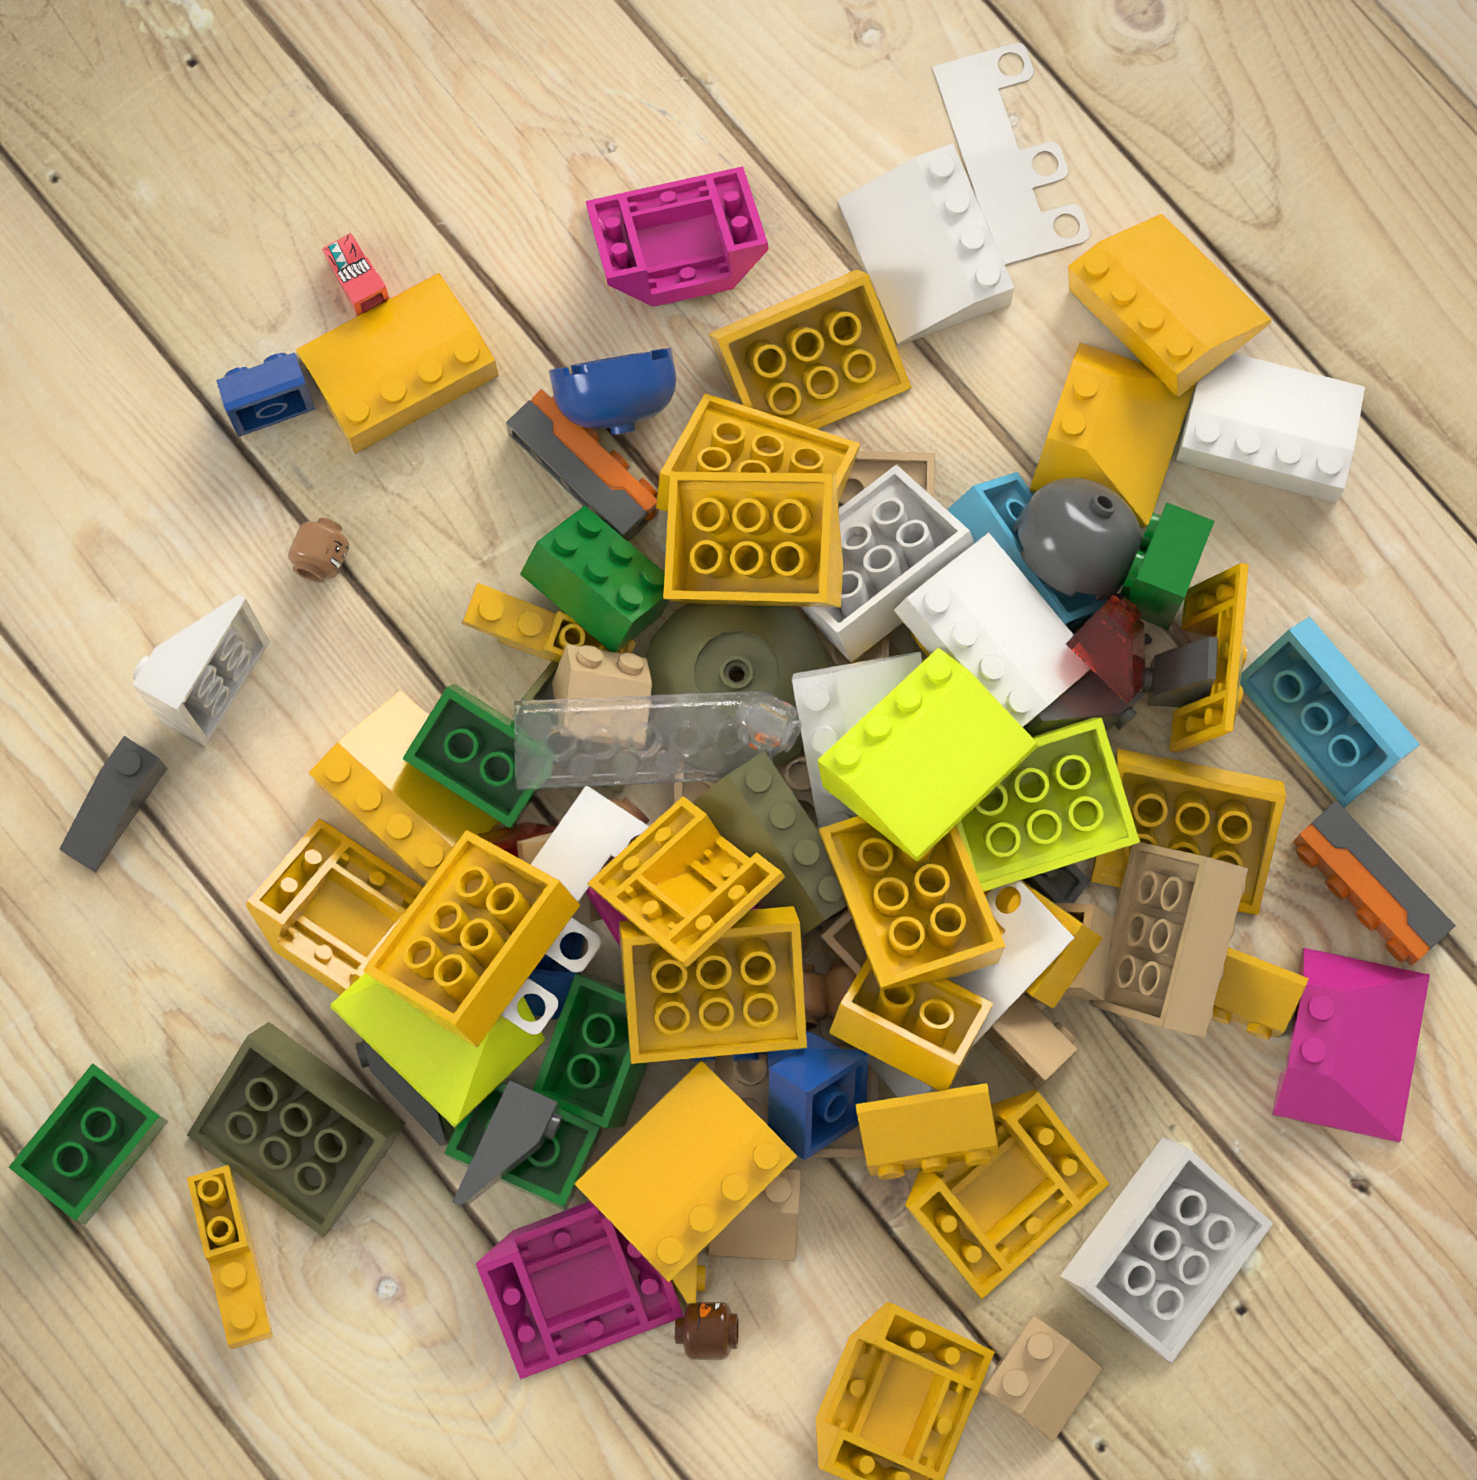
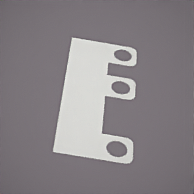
[932,43,1090,265]
[501,785,649,1034]
[854,880,1074,1097]

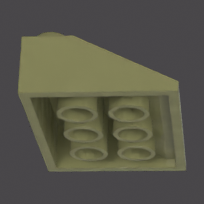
[187,1022,406,1237]

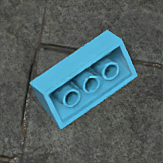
[947,472,1108,631]
[1240,617,1420,808]

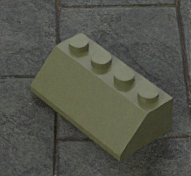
[692,751,848,938]

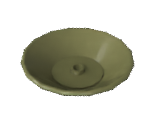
[645,604,830,777]

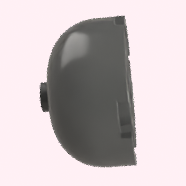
[1013,478,1142,600]

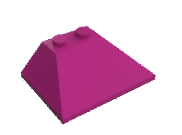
[585,166,769,307]
[1272,948,1430,1143]
[476,1201,684,1380]

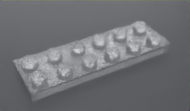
[514,691,773,790]

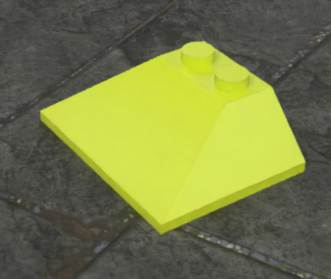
[330,973,546,1128]

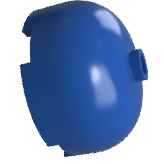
[549,347,676,435]

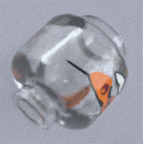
[734,692,801,757]

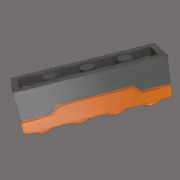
[506,389,659,542]
[1293,801,1456,966]

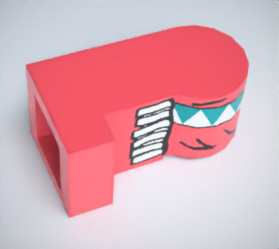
[322,233,390,316]

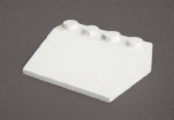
[837,143,1014,346]
[1175,353,1365,503]
[801,465,975,662]
[894,533,1097,727]
[132,594,269,747]
[792,652,922,828]
[1060,1137,1273,1363]

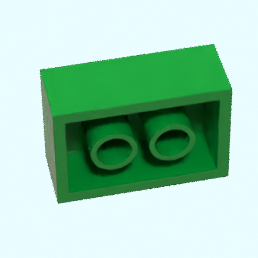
[1120,502,1215,630]
[520,505,670,653]
[402,684,562,828]
[532,974,648,1129]
[8,1063,168,1225]
[444,1083,602,1210]

